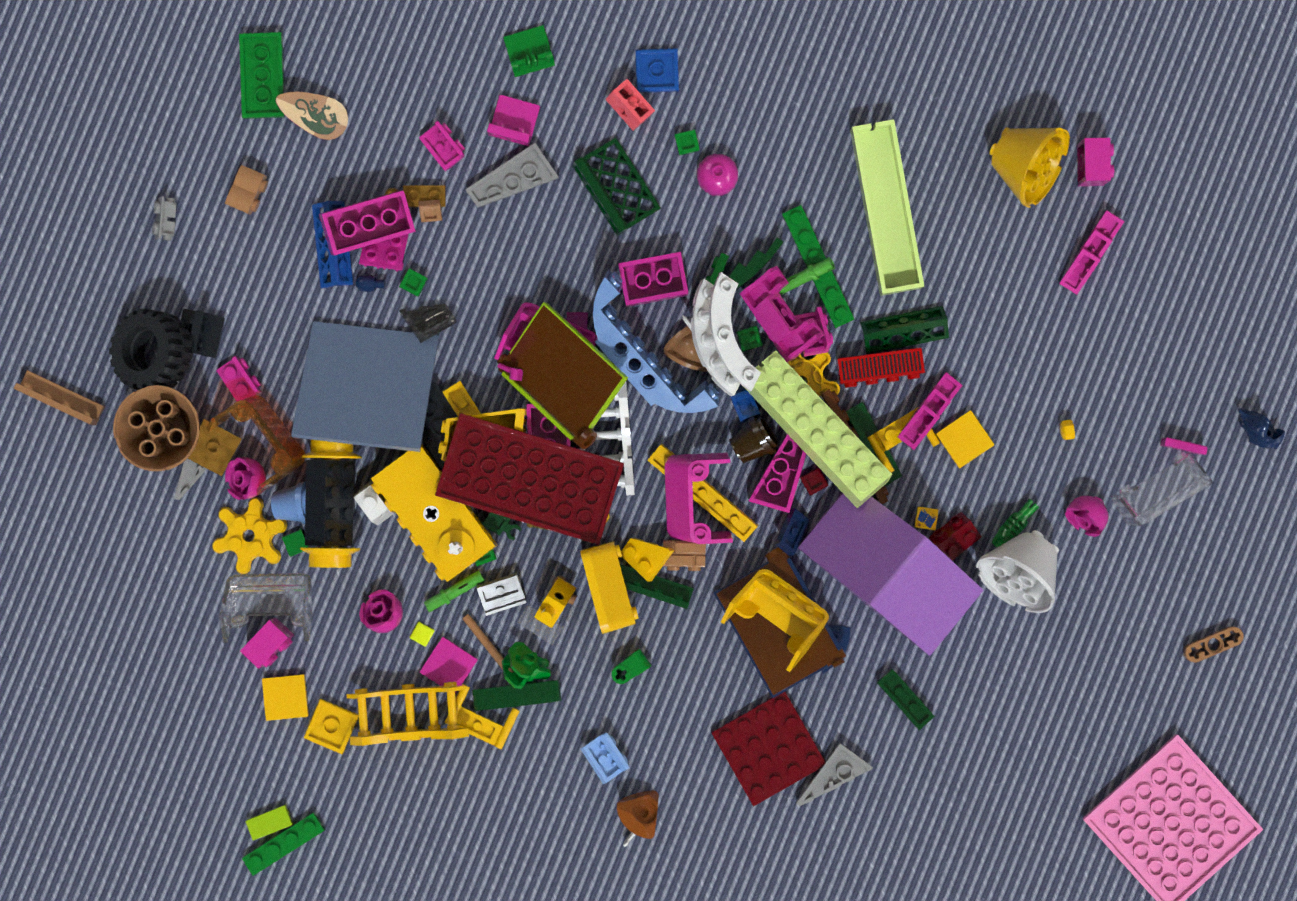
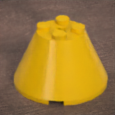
[989,127,1070,208]

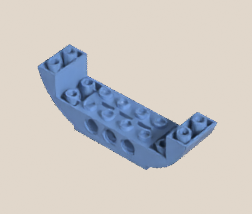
[593,269,720,413]

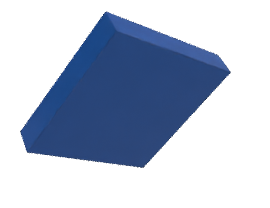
[636,48,679,93]

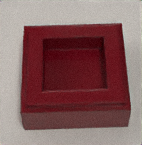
[800,467,829,496]

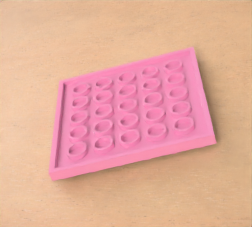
[1082,734,1263,901]

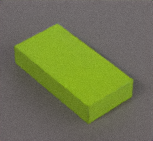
[245,804,293,841]

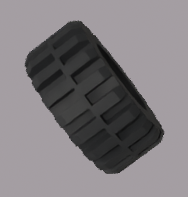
[109,309,193,390]

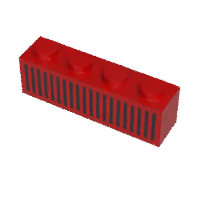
[836,348,925,388]

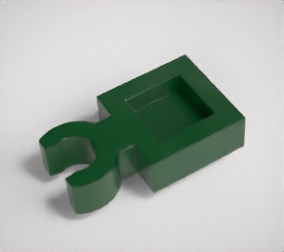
[482,512,522,540]

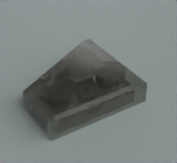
[399,304,457,343]

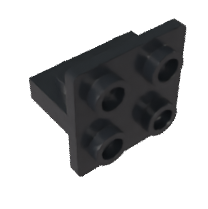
[181,309,225,358]

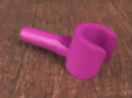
[497,363,523,381]

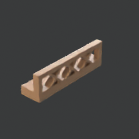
[13,370,105,425]

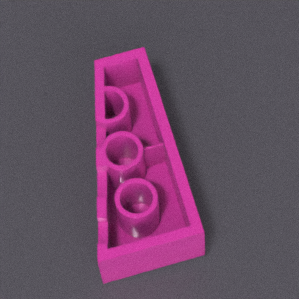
[748,434,806,513]

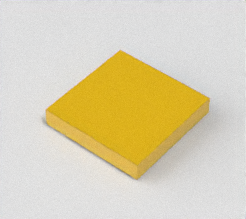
[935,410,994,469]
[262,674,309,721]
[304,699,359,754]

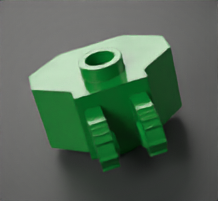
[502,642,551,689]

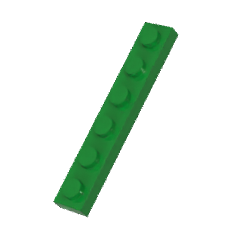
[782,205,855,329]

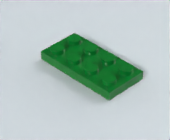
[239,32,285,119]

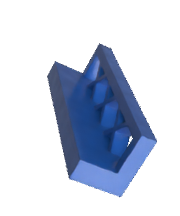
[312,201,353,288]

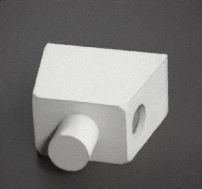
[353,481,395,525]

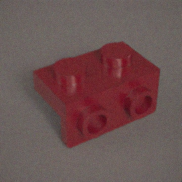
[929,512,982,561]

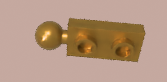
[384,185,446,207]

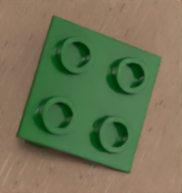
[503,25,555,77]

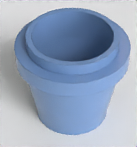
[271,481,306,524]

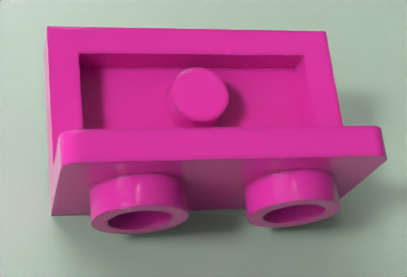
[419,121,465,172]
[795,306,833,357]

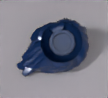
[1238,408,1285,449]

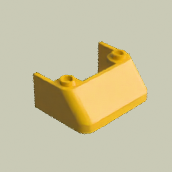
[580,541,639,634]
[721,569,829,672]

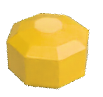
[1059,420,1075,440]

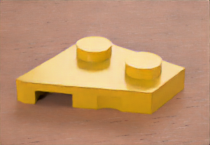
[621,538,674,582]

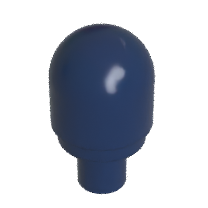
[356,275,386,292]

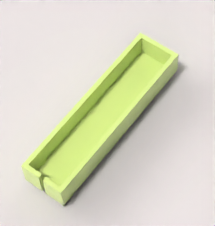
[850,119,924,296]
[744,351,892,508]

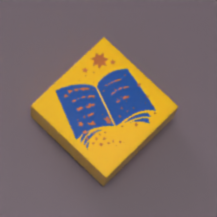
[914,506,939,530]

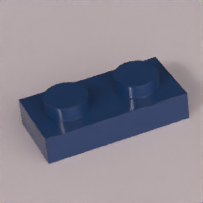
[775,508,810,556]

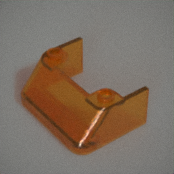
[207,395,305,496]

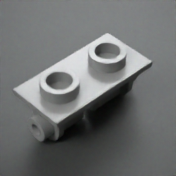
[152,196,177,241]

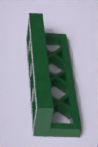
[860,306,949,354]
[846,402,902,486]
[619,563,694,609]

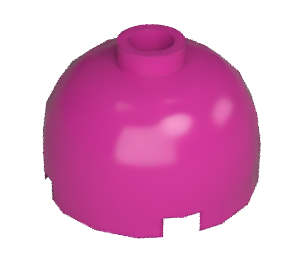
[697,154,738,196]
[225,457,266,500]
[1065,495,1109,537]
[359,590,403,633]

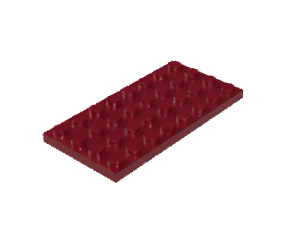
[435,413,624,545]

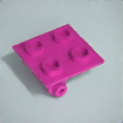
[359,234,409,272]

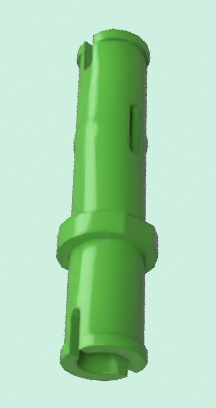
[779,257,835,296]
[424,570,485,612]

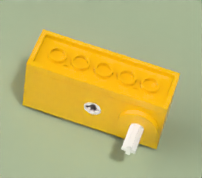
[371,444,498,582]

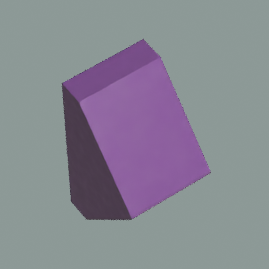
[798,492,984,656]

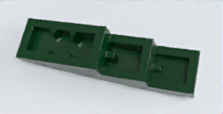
[729,237,784,290]
[472,680,562,711]

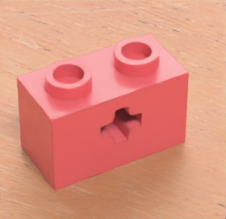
[605,79,655,131]

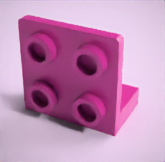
[487,95,540,147]

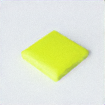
[410,622,435,647]

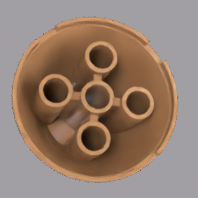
[113,385,200,471]

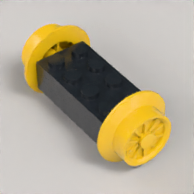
[300,440,362,568]

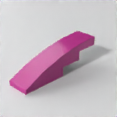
[1059,209,1124,295]
[897,372,963,450]

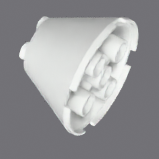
[976,530,1059,613]

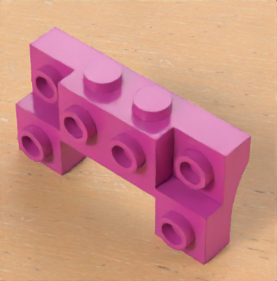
[740,266,824,362]

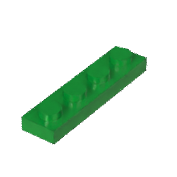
[242,812,326,876]

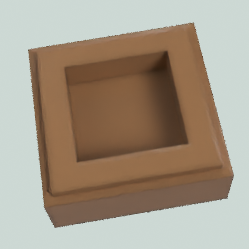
[419,200,442,222]

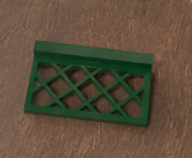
[572,138,661,237]

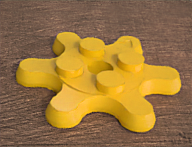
[787,352,840,396]
[212,497,288,574]

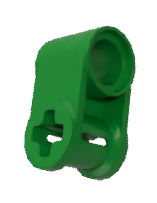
[612,649,652,684]

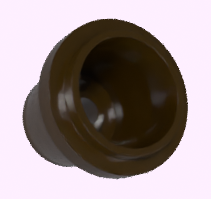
[729,416,778,464]

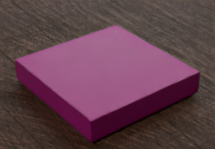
[420,636,478,694]

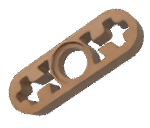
[1183,626,1244,663]

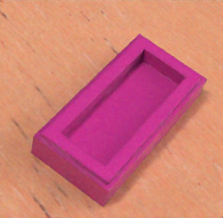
[1160,437,1208,455]

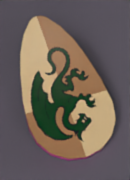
[275,92,348,140]

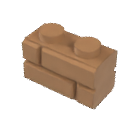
[663,540,706,571]

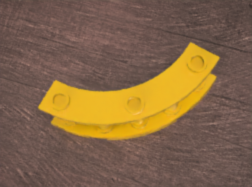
[346,682,469,746]

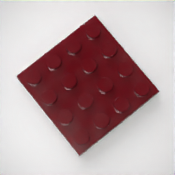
[711,692,826,807]

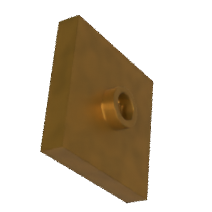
[188,419,242,476]

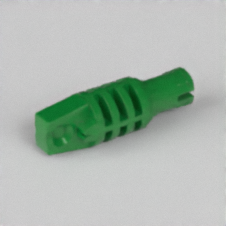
[991,499,1039,548]

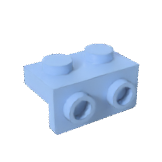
[580,732,630,784]

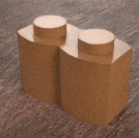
[225,165,268,215]

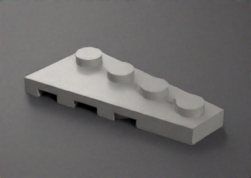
[465,143,559,208]

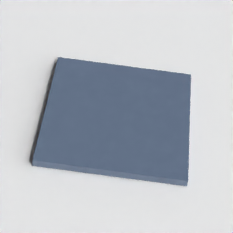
[291,321,439,452]

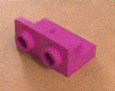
[216,356,262,406]

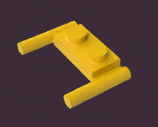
[867,407,940,473]
[445,684,520,749]

